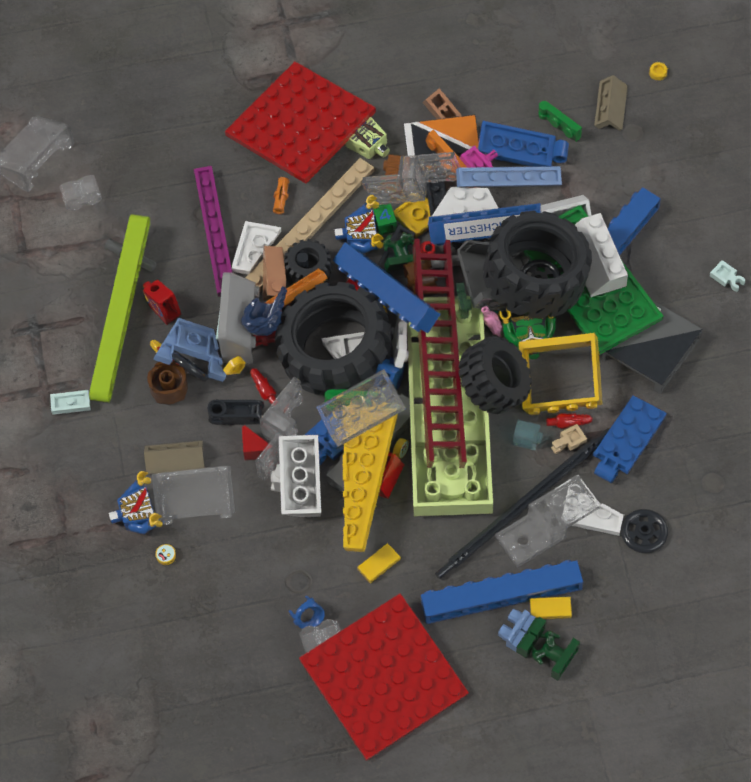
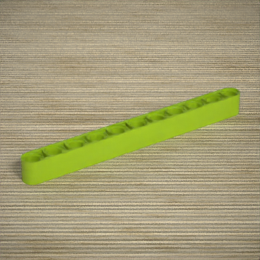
[89,214,150,403]

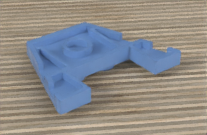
[154,318,226,382]

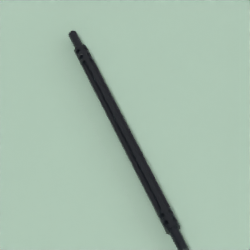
[435,428,610,579]

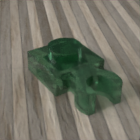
[456,283,472,319]

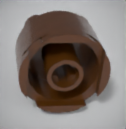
[403,260,438,298]
[147,361,188,404]

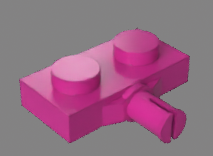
[460,145,498,168]

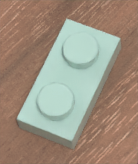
[50,390,91,415]

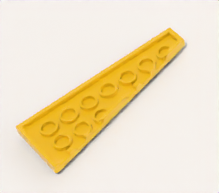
[342,405,398,552]

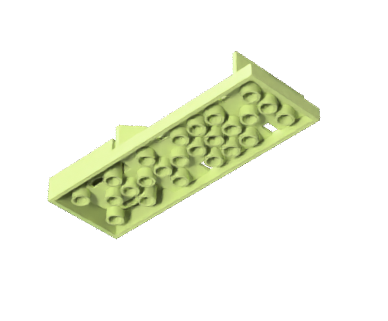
[407,296,493,516]

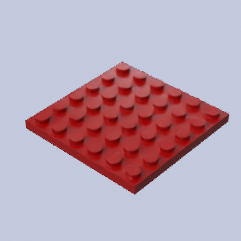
[225,62,376,184]
[299,593,469,761]

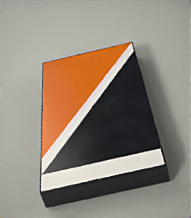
[403,115,479,160]

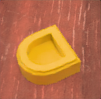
[223,356,246,375]

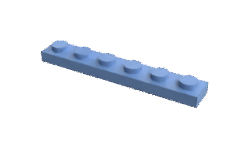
[456,166,562,187]

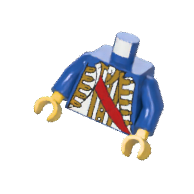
[335,195,384,254]
[109,471,163,534]

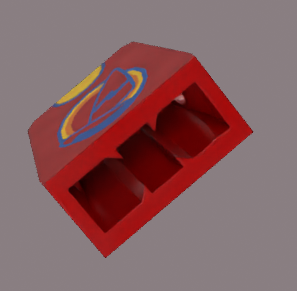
[142,280,181,325]

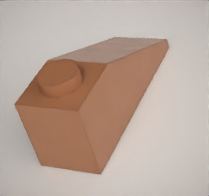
[422,88,462,119]
[263,246,286,301]

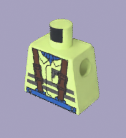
[345,117,390,159]

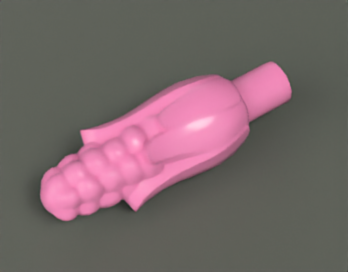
[481,306,504,338]

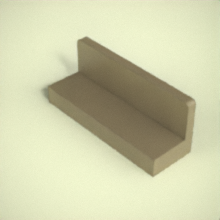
[594,75,627,130]
[144,441,204,474]

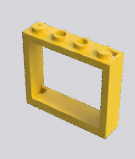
[519,333,603,415]

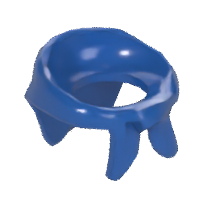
[288,596,325,629]

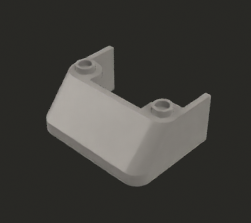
[218,272,260,364]

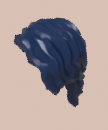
[241,286,287,336]

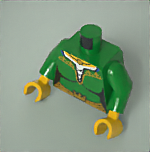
[498,309,556,359]

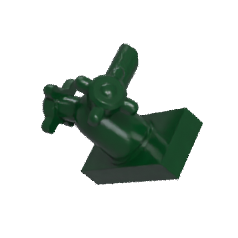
[383,232,415,272]
[531,631,580,681]

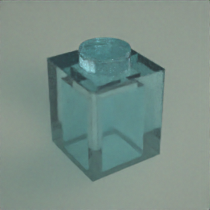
[513,420,543,450]

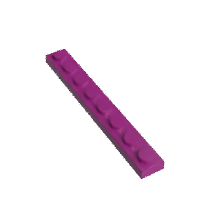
[194,166,232,297]

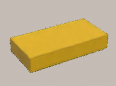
[357,543,401,583]
[530,597,572,619]

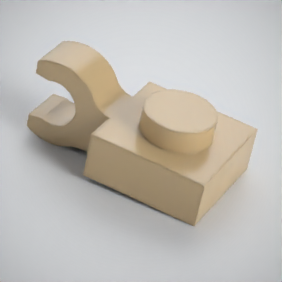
[551,424,587,454]

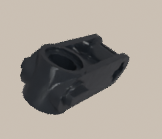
[207,399,265,425]

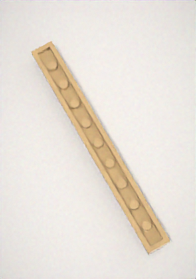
[246,158,374,291]

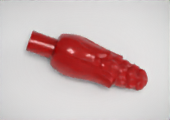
[250,368,279,407]
[546,413,593,429]

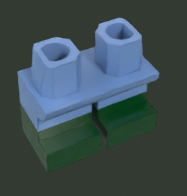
[498,609,546,658]

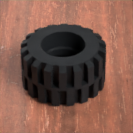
[284,239,332,290]

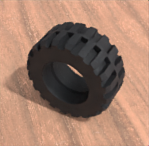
[459,336,532,414]

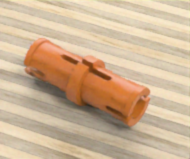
[273,177,289,214]

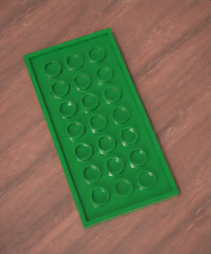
[523,205,664,355]

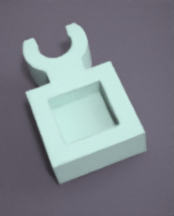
[710,260,745,292]

